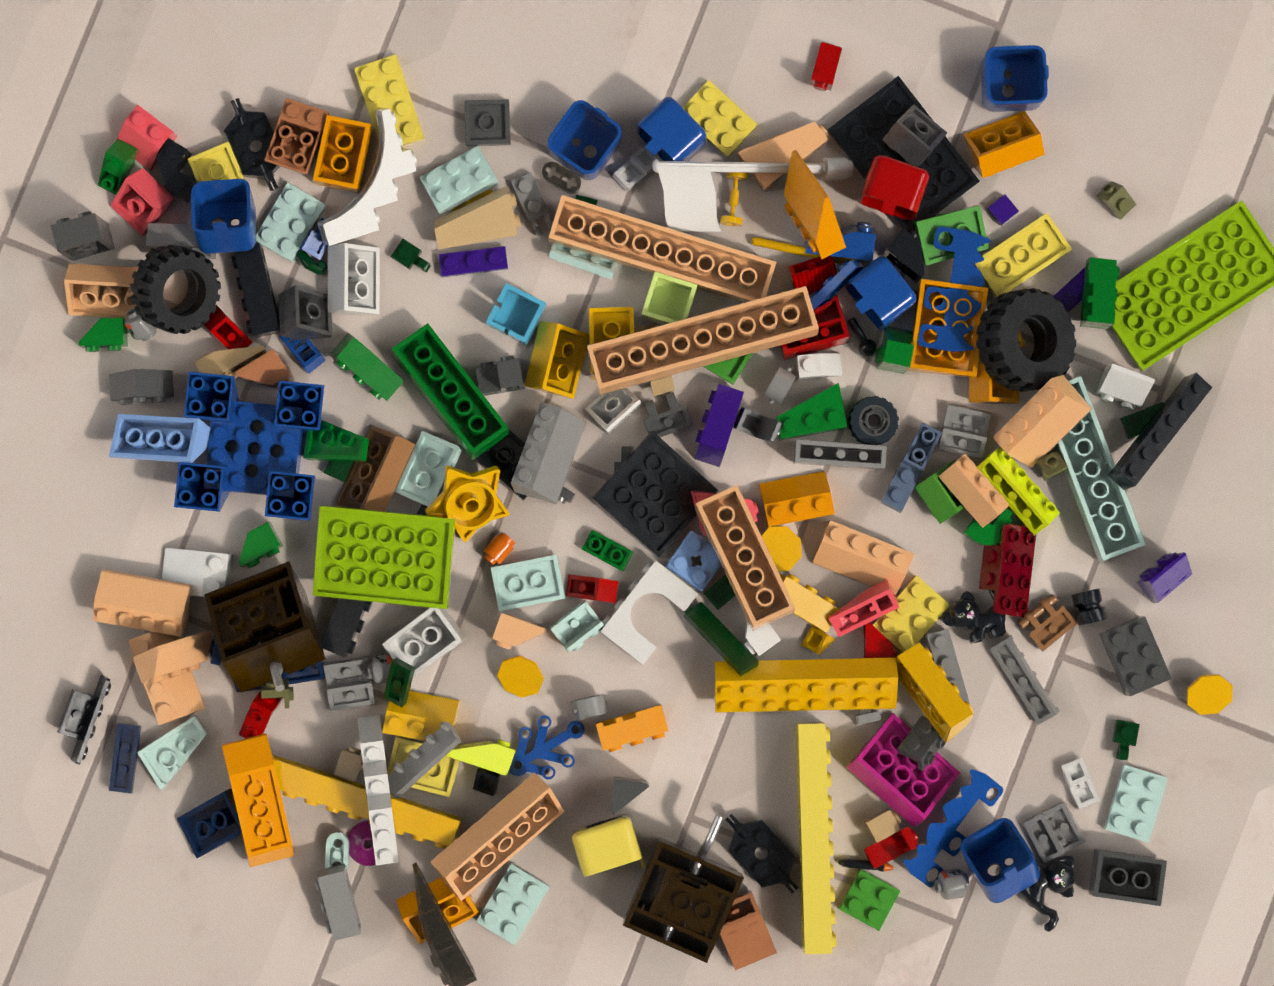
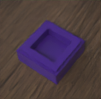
[987,194,1019,226]

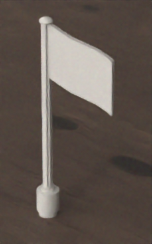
[652,157,853,232]

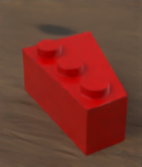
[780,295,850,361]

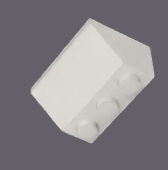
[328,243,380,315]

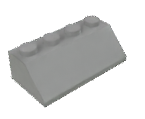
[511,402,586,504]

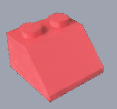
[116,105,178,171]
[110,168,175,236]

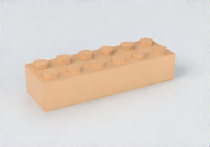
[695,485,795,631]
[430,773,564,901]

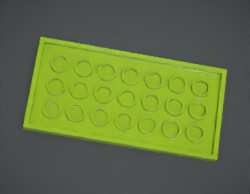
[1111,200,1274,372]

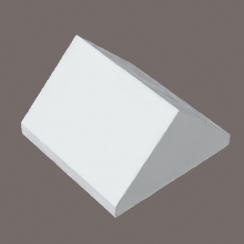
[585,388,641,435]

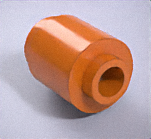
[483,532,515,566]

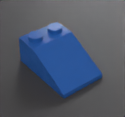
[804,222,876,261]

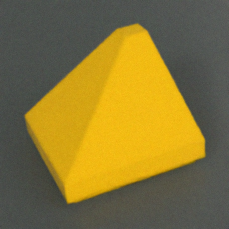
[801,626,835,656]

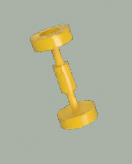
[720,172,748,227]

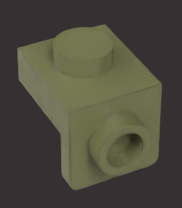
[1097,181,1137,220]
[1037,450,1067,481]
[261,679,294,709]

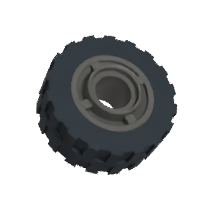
[848,396,899,445]

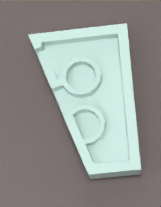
[137,716,208,791]

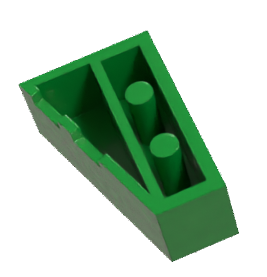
[1080,257,1120,329]
[874,326,914,374]

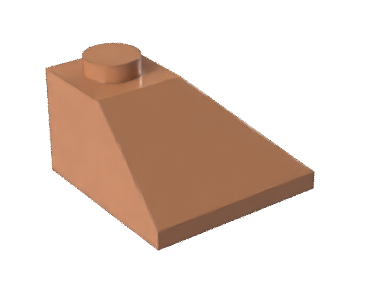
[235,349,293,388]

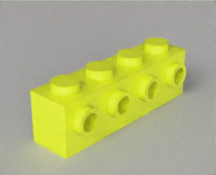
[977,446,1060,536]

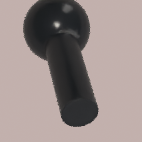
[847,317,876,356]

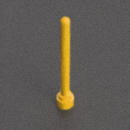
[751,237,856,264]

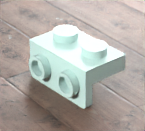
[549,600,604,652]

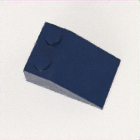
[177,788,242,858]

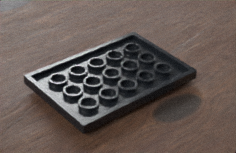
[827,76,980,232]

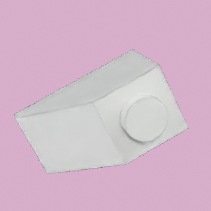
[796,353,842,380]

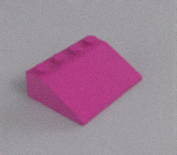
[846,713,960,827]

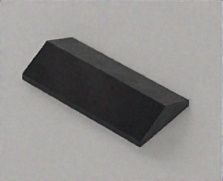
[456,430,528,501]

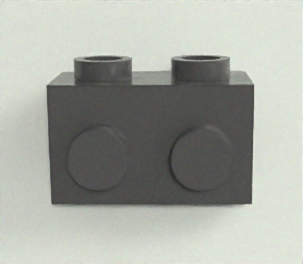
[898,716,946,771]

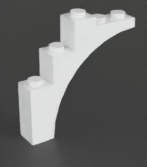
[317,108,417,246]
[357,715,399,866]

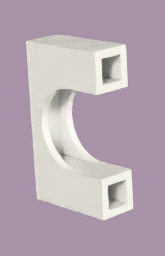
[600,561,698,665]

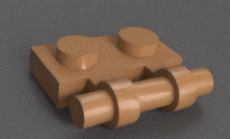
[1018,594,1077,652]

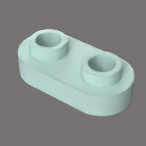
[325,832,349,871]

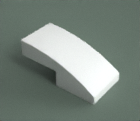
[612,143,662,192]
[1061,758,1100,810]

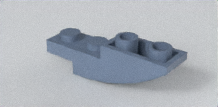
[881,422,942,513]

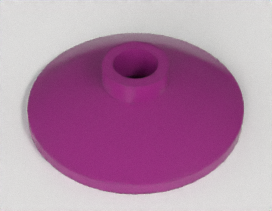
[348,820,376,866]

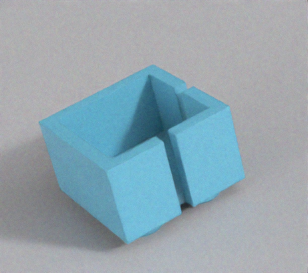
[486,283,547,346]

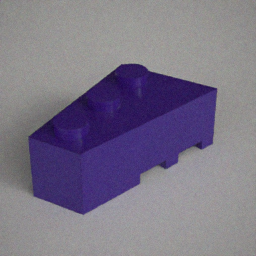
[694,384,744,467]

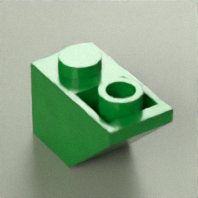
[97,139,138,195]
[79,318,128,352]
[239,522,283,569]

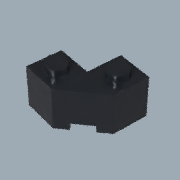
[157,138,197,203]

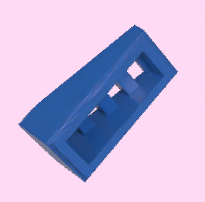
[279,336,325,373]

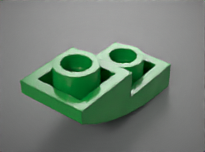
[582,530,634,572]

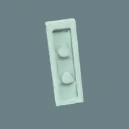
[549,243,618,279]

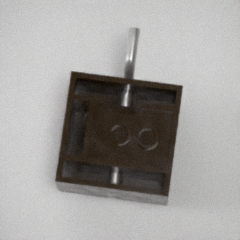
[204,561,326,693]
[623,815,744,963]

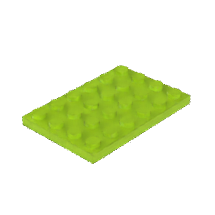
[313,505,456,609]

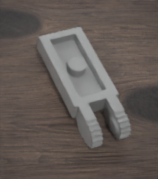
[511,172,553,237]

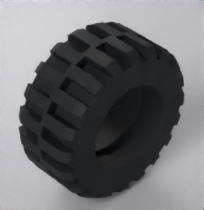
[130,245,221,334]

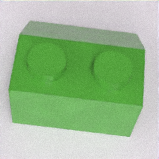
[914,459,965,524]

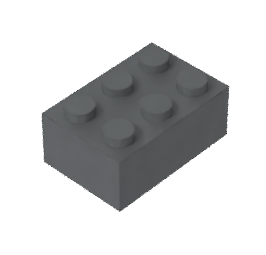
[50,211,115,261]
[1099,616,1172,696]
[1089,849,1167,906]

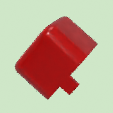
[858,155,929,221]

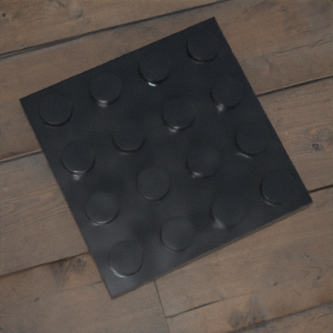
[592,431,718,557]

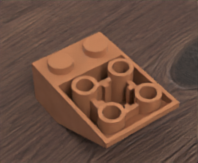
[264,98,330,175]
[720,890,777,970]

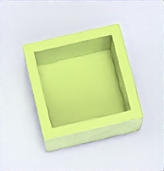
[641,272,698,325]

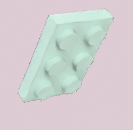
[420,146,499,215]
[256,182,327,263]
[395,431,463,507]
[491,555,566,612]
[1104,764,1168,843]
[476,863,550,945]

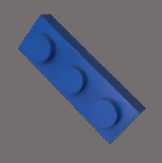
[809,260,864,311]

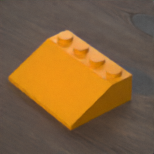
[784,150,846,259]
[908,279,988,377]

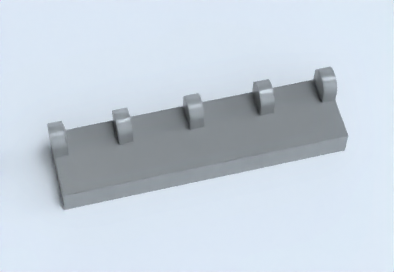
[990,635,1060,725]
[388,721,461,798]

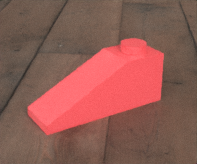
[828,579,900,637]

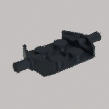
[224,98,281,191]
[725,813,799,894]

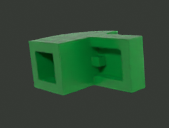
[962,508,1013,546]

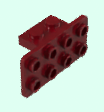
[979,524,1036,617]

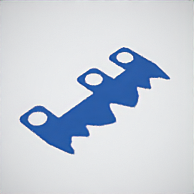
[918,226,991,352]
[903,769,1003,887]

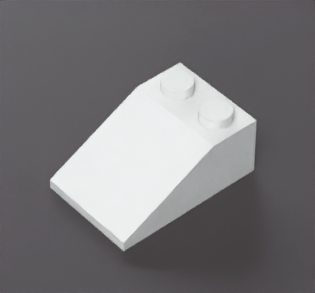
[162,548,233,597]
[382,608,467,677]

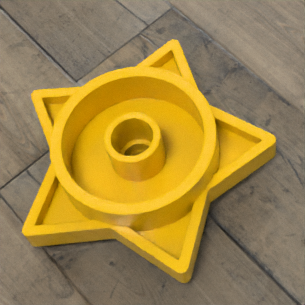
[425,465,509,543]

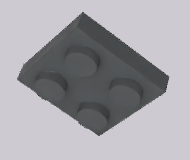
[465,99,511,146]

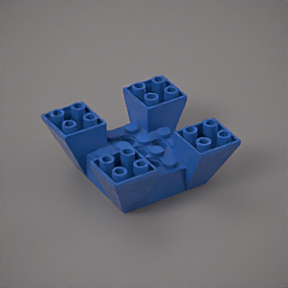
[174,372,325,521]

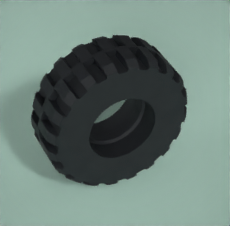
[976,288,1076,392]

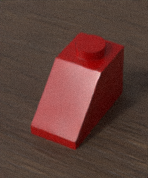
[203,305,253,349]
[566,574,619,603]
[863,622,897,659]

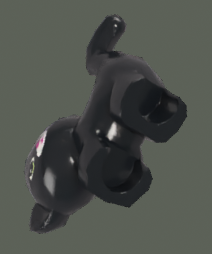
[942,590,1006,644]
[1020,856,1074,932]

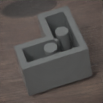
[475,355,525,396]
[109,369,174,405]

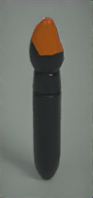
[838,859,894,872]

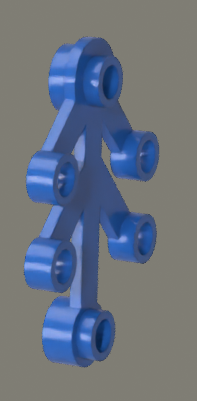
[509,715,585,779]

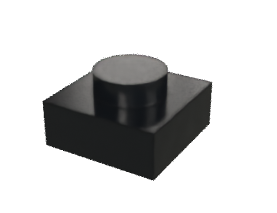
[473,767,501,796]

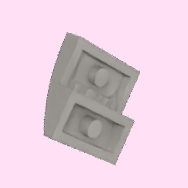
[938,403,992,459]
[323,656,375,711]
[1023,801,1086,863]

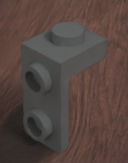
[733,407,782,443]

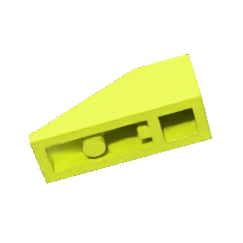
[446,739,516,776]

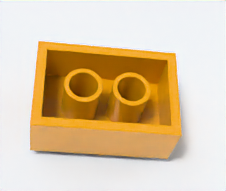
[313,115,373,193]

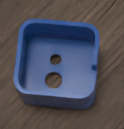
[981,45,1049,112]
[637,97,706,161]
[548,100,622,180]
[191,179,256,254]
[845,256,917,331]
[960,818,1040,903]

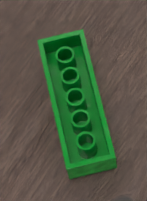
[392,323,509,461]

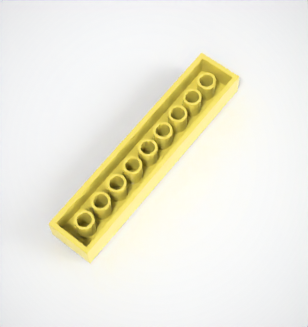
[795,722,836,954]

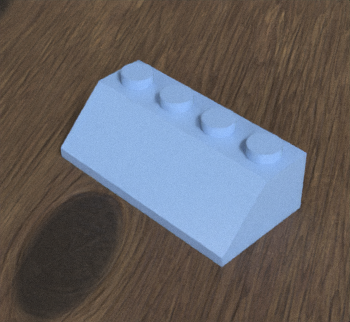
[109,414,210,463]

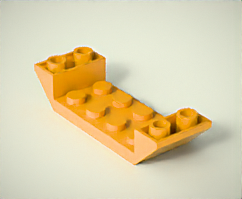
[221,734,294,867]

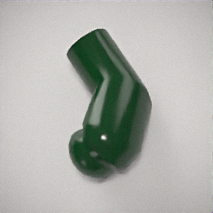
[296,250,328,275]

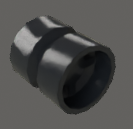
[1071,588,1107,626]

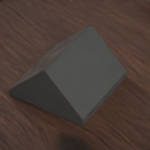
[611,777,649,815]

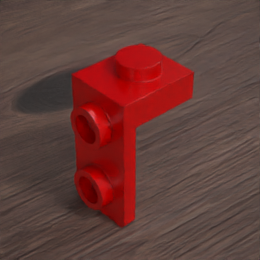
[809,42,842,91]
[239,691,282,738]
[864,826,919,869]

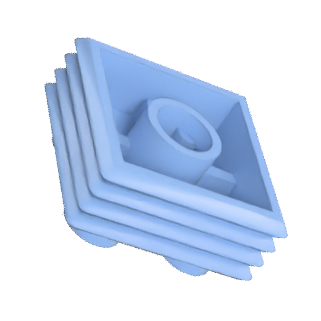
[666,531,721,592]

